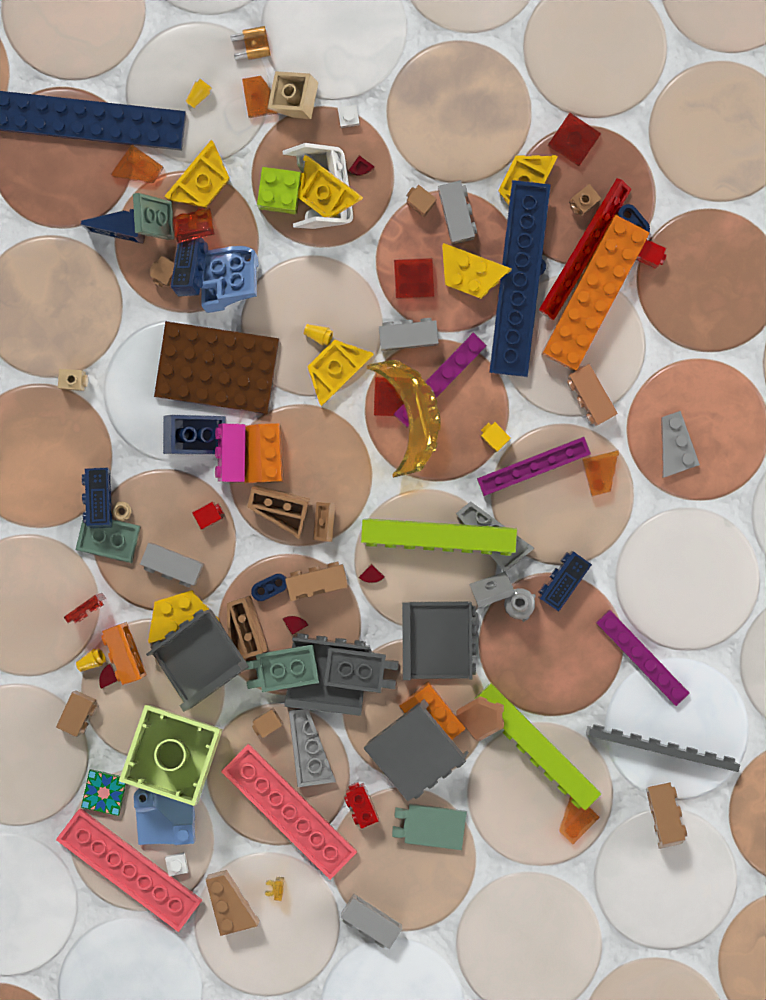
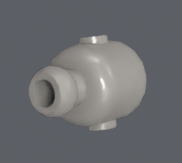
[504,588,536,622]

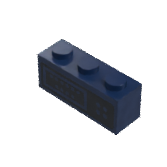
[171,235,208,296]
[82,467,112,529]
[538,551,592,612]

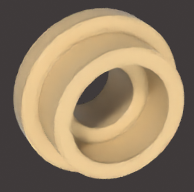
[112,502,132,521]

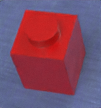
[636,239,667,269]
[192,502,224,530]

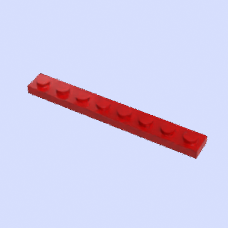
[539,178,632,320]

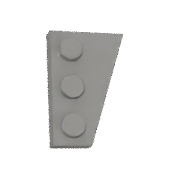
[661,411,700,478]

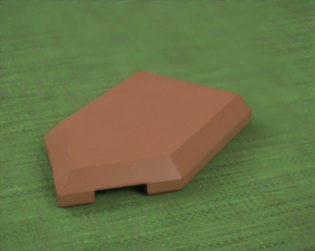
[456,696,504,741]

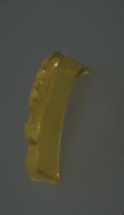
[366,360,441,478]

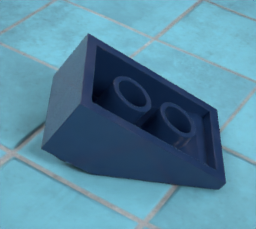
[80,209,145,244]
[163,415,226,454]

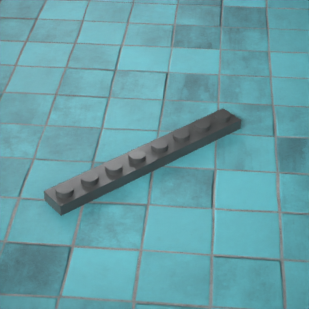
[586,724,740,772]

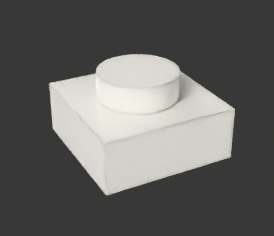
[338,105,360,128]
[165,852,188,876]

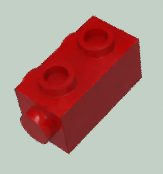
[344,782,379,829]

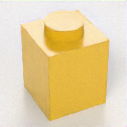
[480,422,511,452]

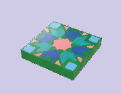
[81,769,126,816]

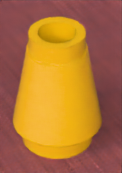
[185,79,212,108]
[303,324,333,346]
[76,648,106,672]

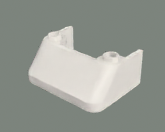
[283,143,353,229]

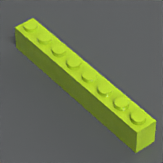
[361,518,517,556]
[474,682,601,810]

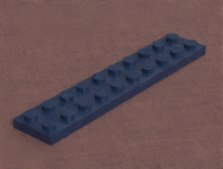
[0,91,186,151]
[489,180,551,377]

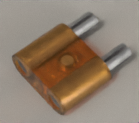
[230,26,271,60]

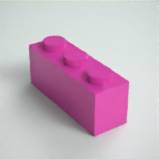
[215,423,245,482]

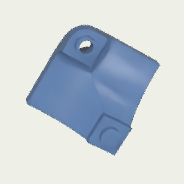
[201,246,258,313]
[134,788,196,845]

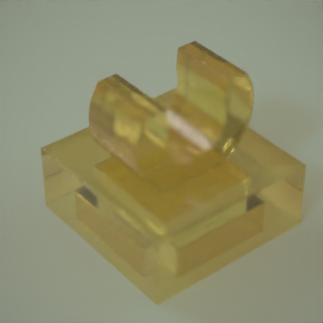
[265,877,284,901]

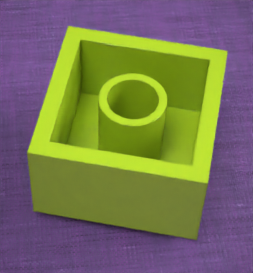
[257,167,301,214]

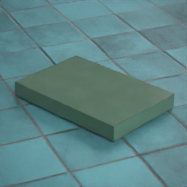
[133,193,174,240]
[75,519,141,563]

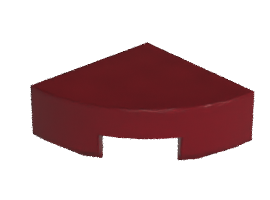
[348,155,375,176]
[358,564,385,583]
[283,616,309,635]
[99,663,118,689]

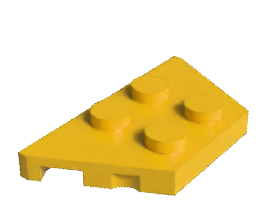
[164,140,230,208]
[298,155,363,218]
[498,155,558,206]
[442,243,511,299]
[307,339,374,406]
[148,590,220,643]

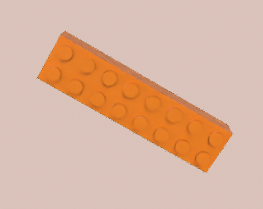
[541,215,650,372]

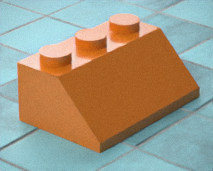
[244,423,283,483]
[101,622,147,685]
[399,681,466,740]

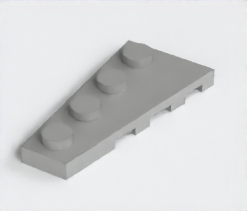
[456,501,534,572]
[288,709,336,787]

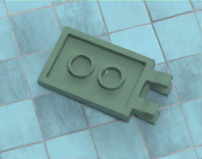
[245,644,319,692]
[392,804,467,850]

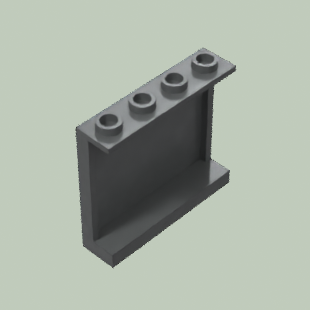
[402,601,476,680]
[146,609,249,712]
[284,633,369,716]
[364,699,469,801]

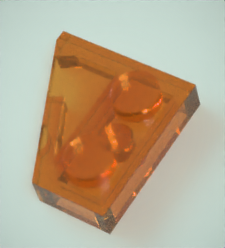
[242,76,278,118]
[111,145,164,183]
[582,450,619,496]
[559,796,600,844]

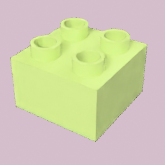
[119,705,223,806]

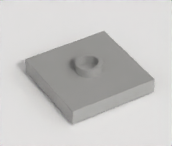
[470,572,516,607]

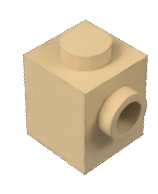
[58,369,88,391]

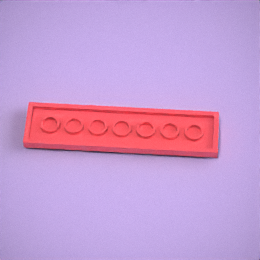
[221,743,357,880]
[56,808,202,932]

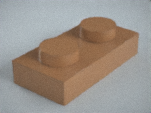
[313,502,335,542]

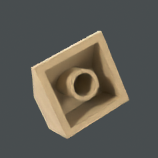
[268,71,318,119]

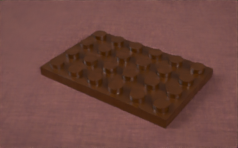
[154,321,279,414]

